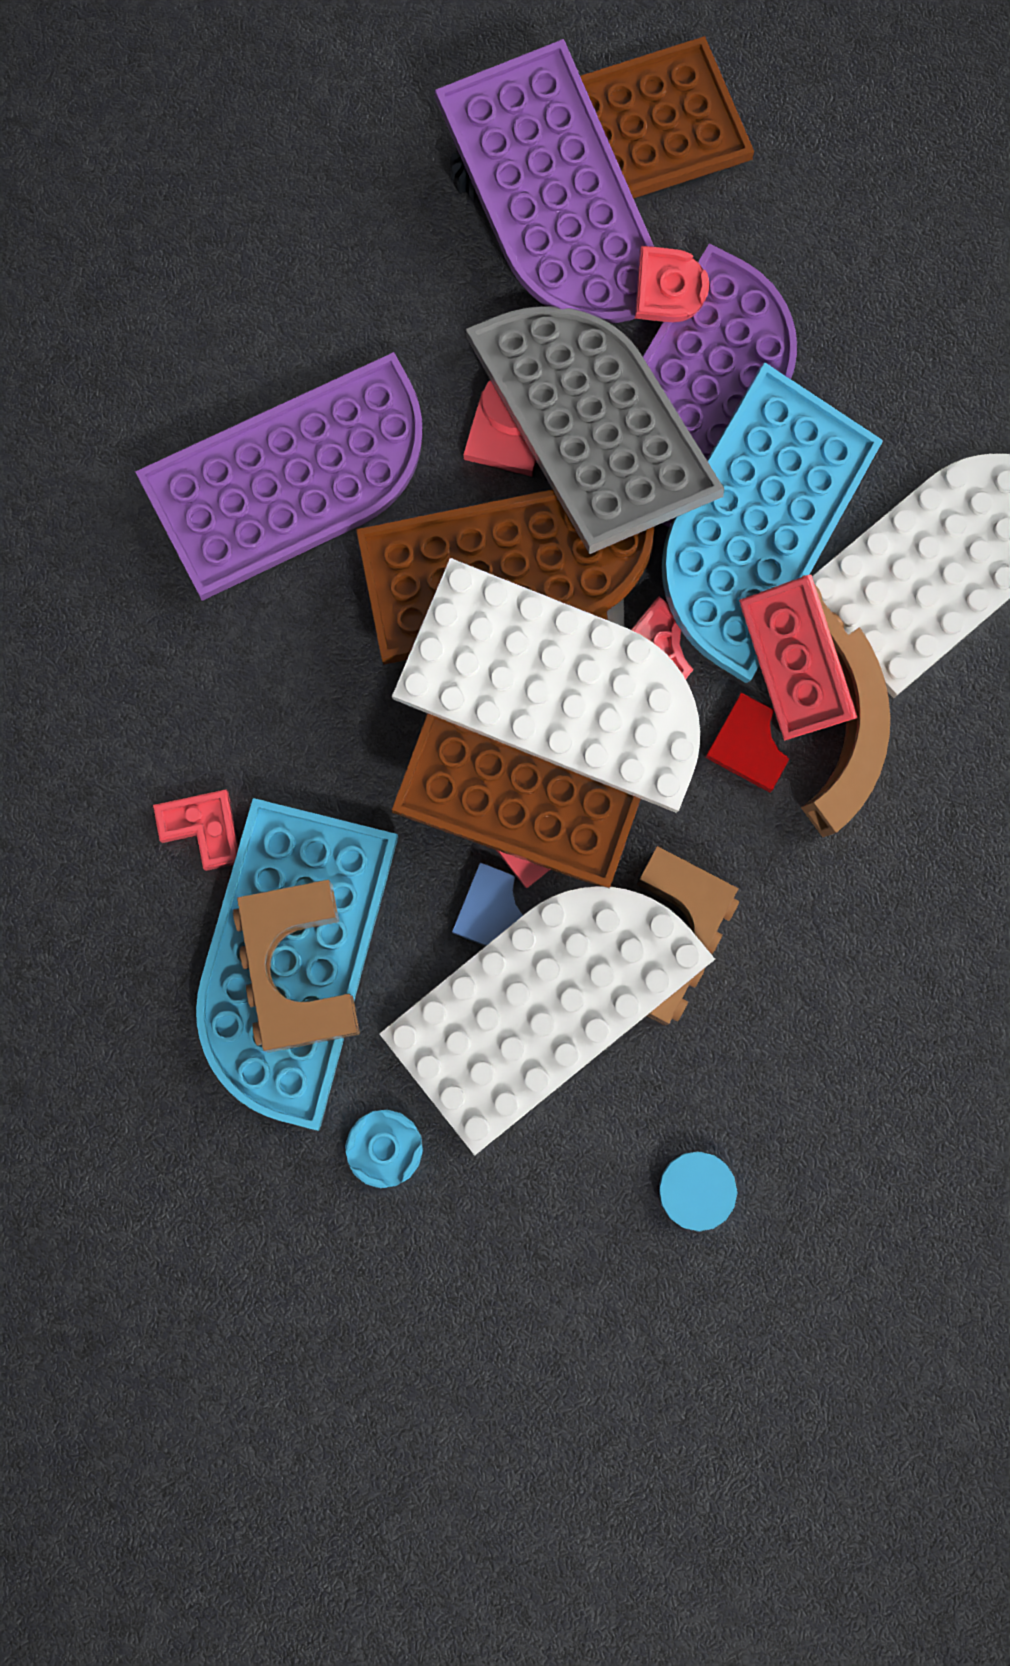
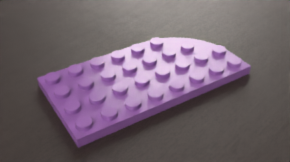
[434,39,654,323]
[643,243,797,527]
[135,352,422,601]

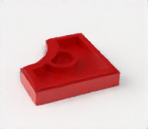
[705,693,789,793]

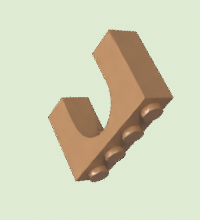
[637,846,739,1026]
[233,880,360,1053]

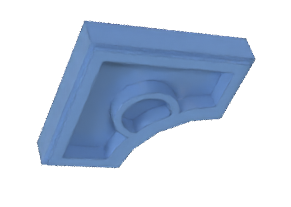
[452,863,523,946]

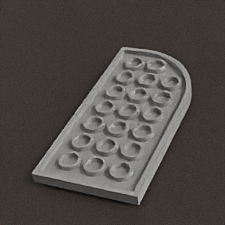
[466,306,724,554]

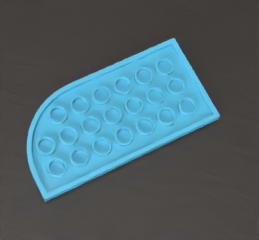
[662,363,883,683]
[196,798,398,1131]

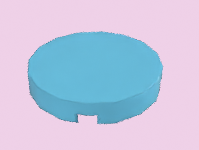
[345,1110,423,1188]
[659,1151,737,1231]

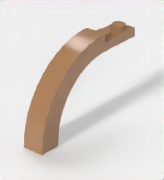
[801,575,890,837]

